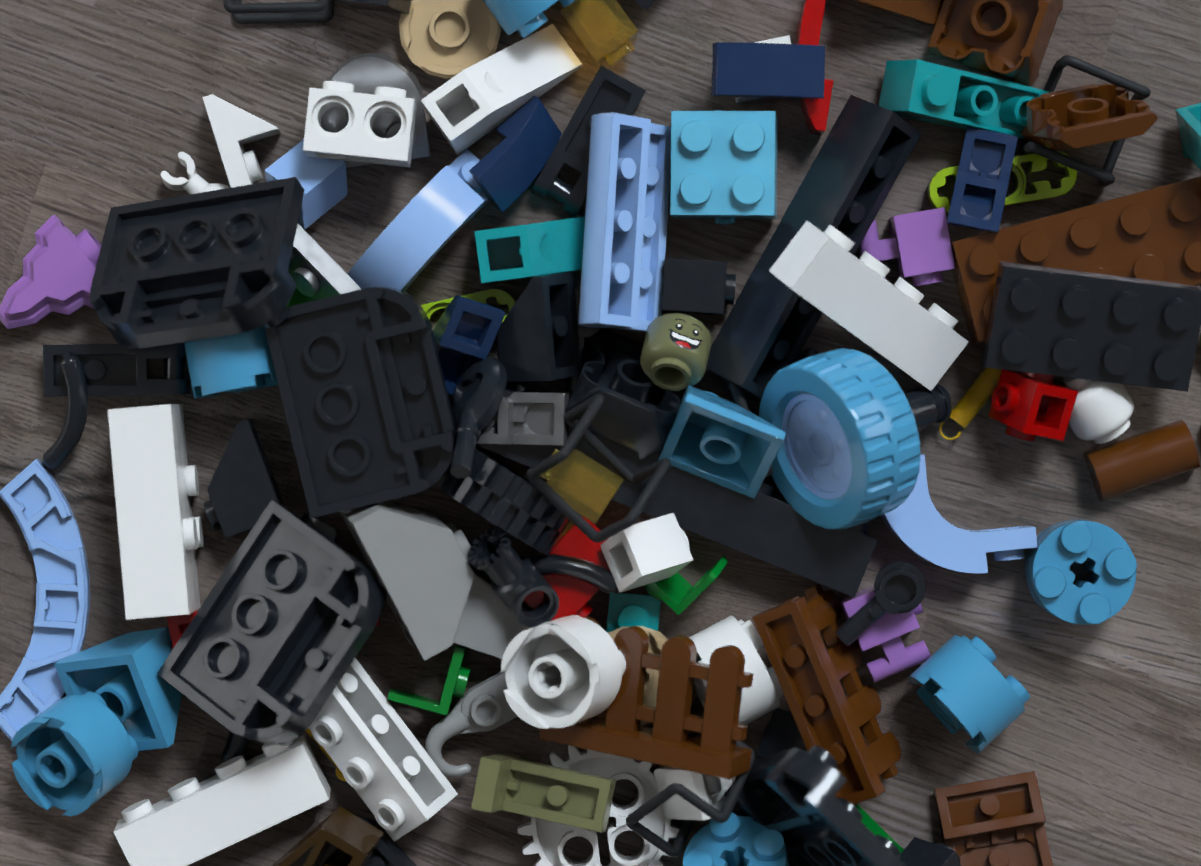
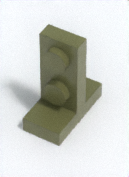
[471,752,616,832]

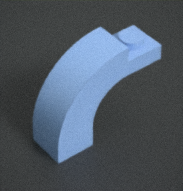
[347,149,489,292]
[881,454,1038,574]

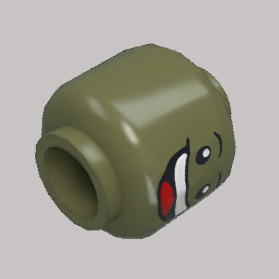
[640,313,712,391]

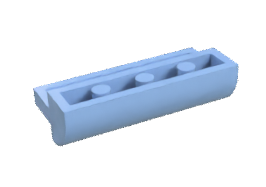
[578,112,671,333]

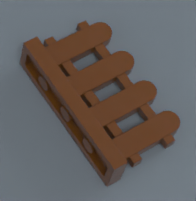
[752,583,901,805]
[539,617,753,780]

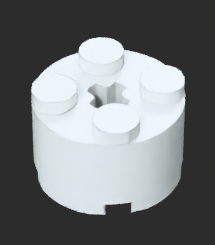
[501,615,626,729]
[689,615,784,725]

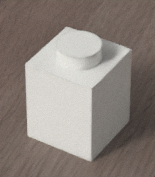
[600,513,693,593]

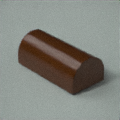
[1083,420,1200,502]

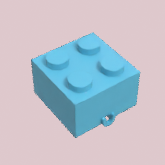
[670,110,778,224]

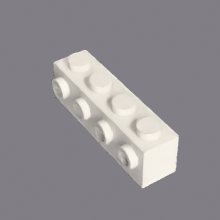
[769,220,969,391]
[308,658,458,841]
[114,734,331,866]

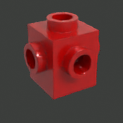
[988,369,1078,442]

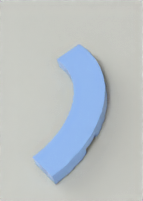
[0,459,90,745]

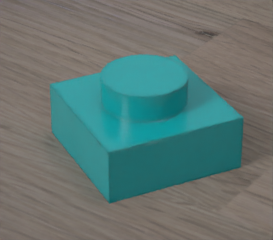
[606,592,661,633]

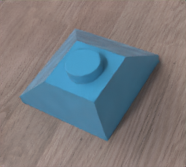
[658,385,786,499]
[54,627,182,751]

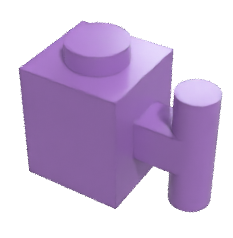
[859,207,955,287]
[839,586,931,683]

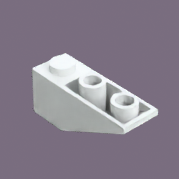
[421,24,583,155]

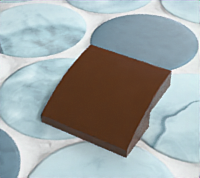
[934,771,1053,866]

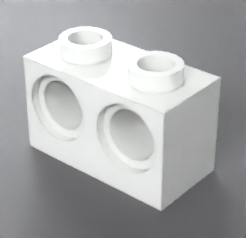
[303,81,417,168]

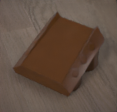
[928,0,1063,87]
[1021,84,1158,150]

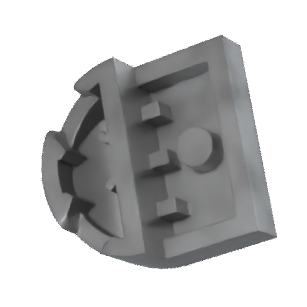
[321,53,431,168]

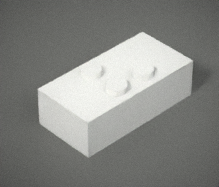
[108,404,203,620]

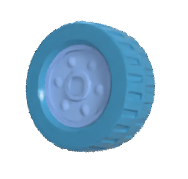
[759,348,952,530]

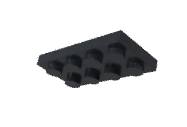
[982,261,1201,392]

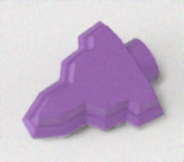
[0,215,101,329]

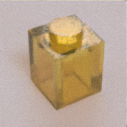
[560,0,639,67]
[540,448,624,524]

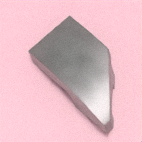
[476,392,569,445]

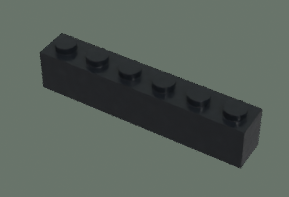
[706,95,922,399]

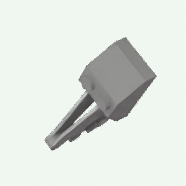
[340,500,531,777]

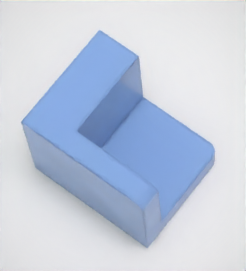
[265,139,348,230]

